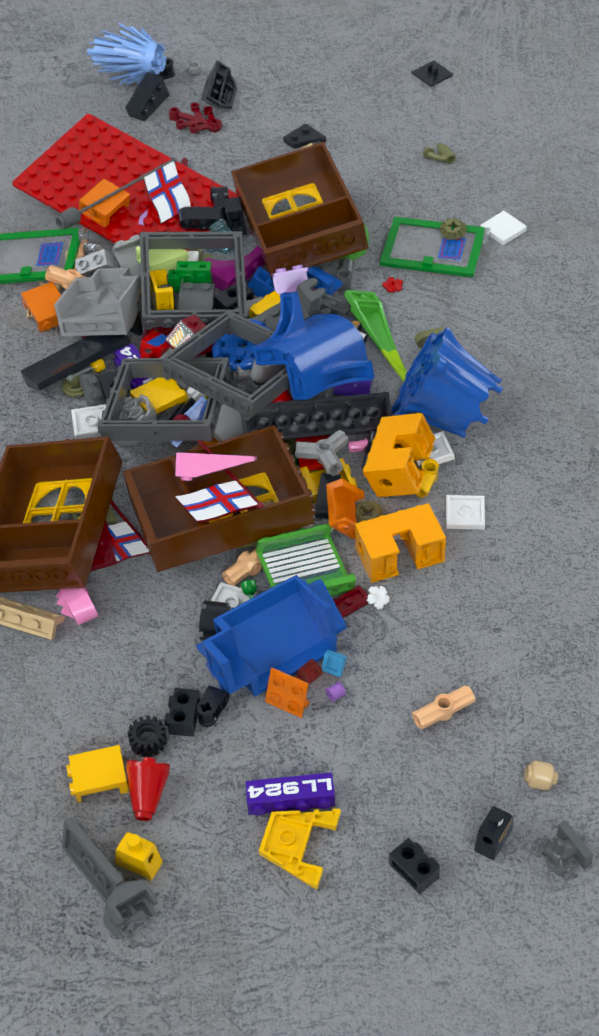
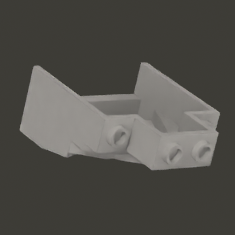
[54,267,141,336]

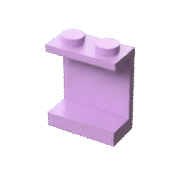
[272,265,308,294]

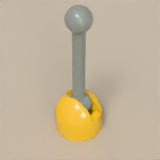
[66,358,105,381]

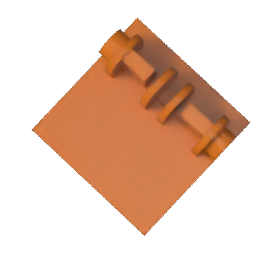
[265,668,310,718]

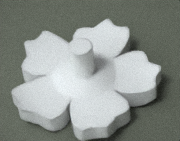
[367,586,390,610]

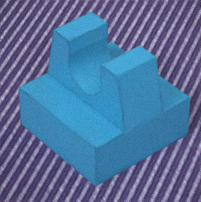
[321,650,347,677]

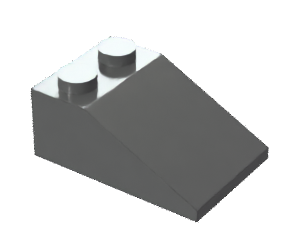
[178,282,216,310]

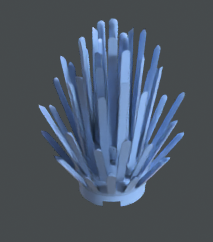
[87,23,166,85]

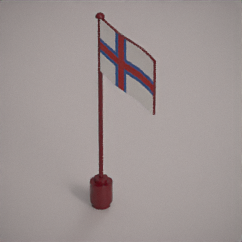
[174,414,264,523]
[66,439,150,563]

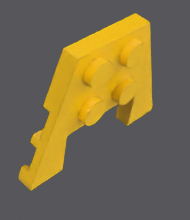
[259,809,341,890]

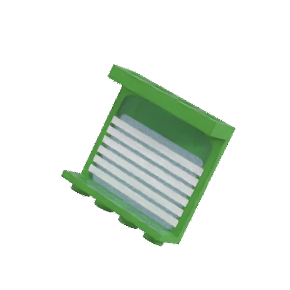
[256,524,356,596]

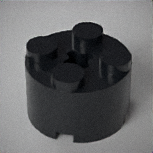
[199,600,234,641]

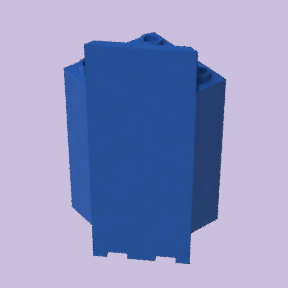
[196,575,347,697]

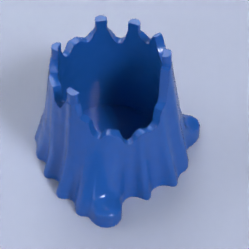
[391,327,503,438]

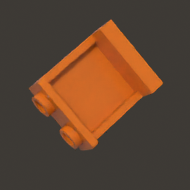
[79,179,130,227]
[21,282,61,332]
[326,478,365,539]

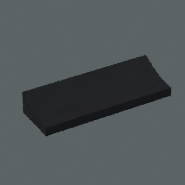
[21,335,130,390]

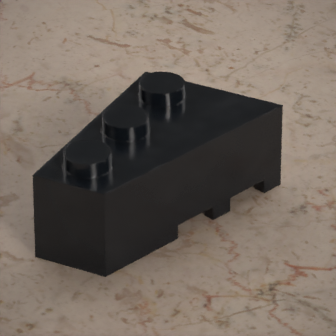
[125,72,170,122]

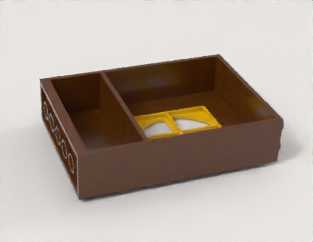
[231,142,369,280]
[123,425,316,572]
[0,436,123,593]

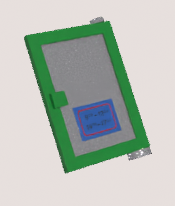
[380,216,491,278]
[0,227,89,284]

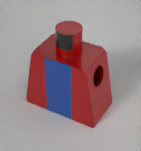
[140,330,170,358]

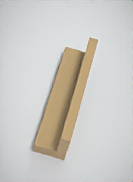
[0,597,65,640]

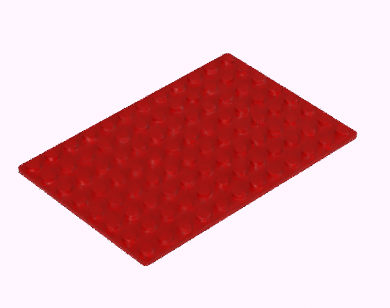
[12,114,237,251]

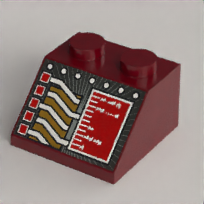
[165,314,215,358]

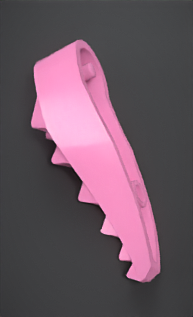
[56,587,99,625]

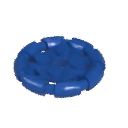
[212,319,271,371]

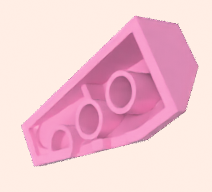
[175,453,257,481]

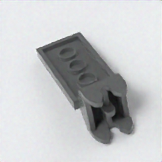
[243,278,331,347]
[62,817,158,937]

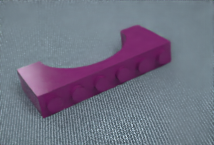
[204,231,265,291]

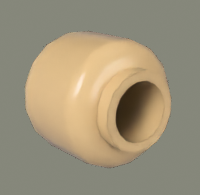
[524,760,558,791]

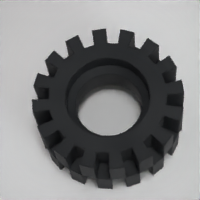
[127,716,167,757]

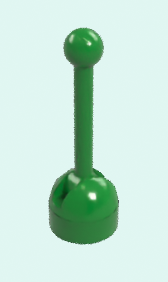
[240,580,257,599]

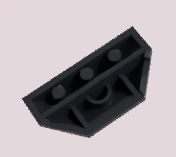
[201,60,237,109]

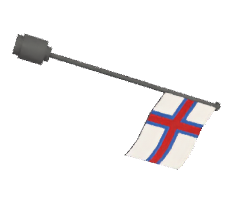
[55,157,190,230]

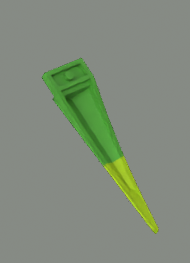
[344,290,406,382]

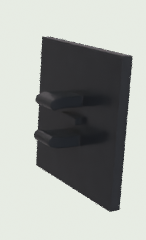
[411,60,453,87]

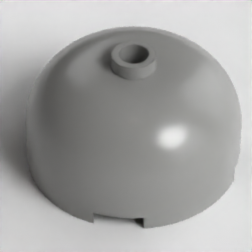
[112,395,157,446]

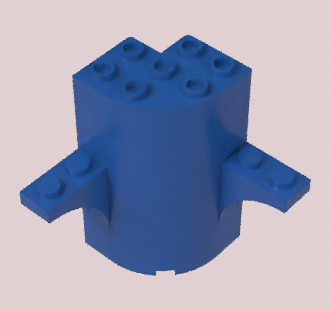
[252,292,375,400]

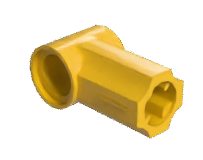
[416,459,439,498]

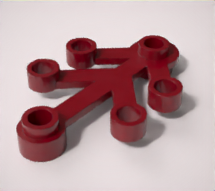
[168,102,222,133]

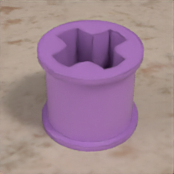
[325,681,346,703]

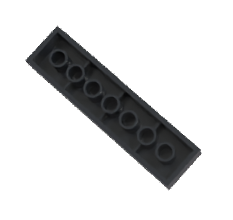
[241,392,392,442]

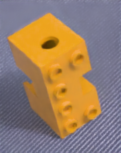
[363,413,436,497]
[355,503,446,583]

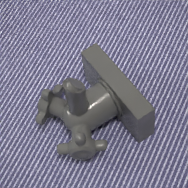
[537,820,593,876]

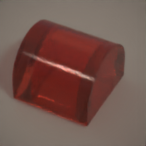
[297,659,323,685]

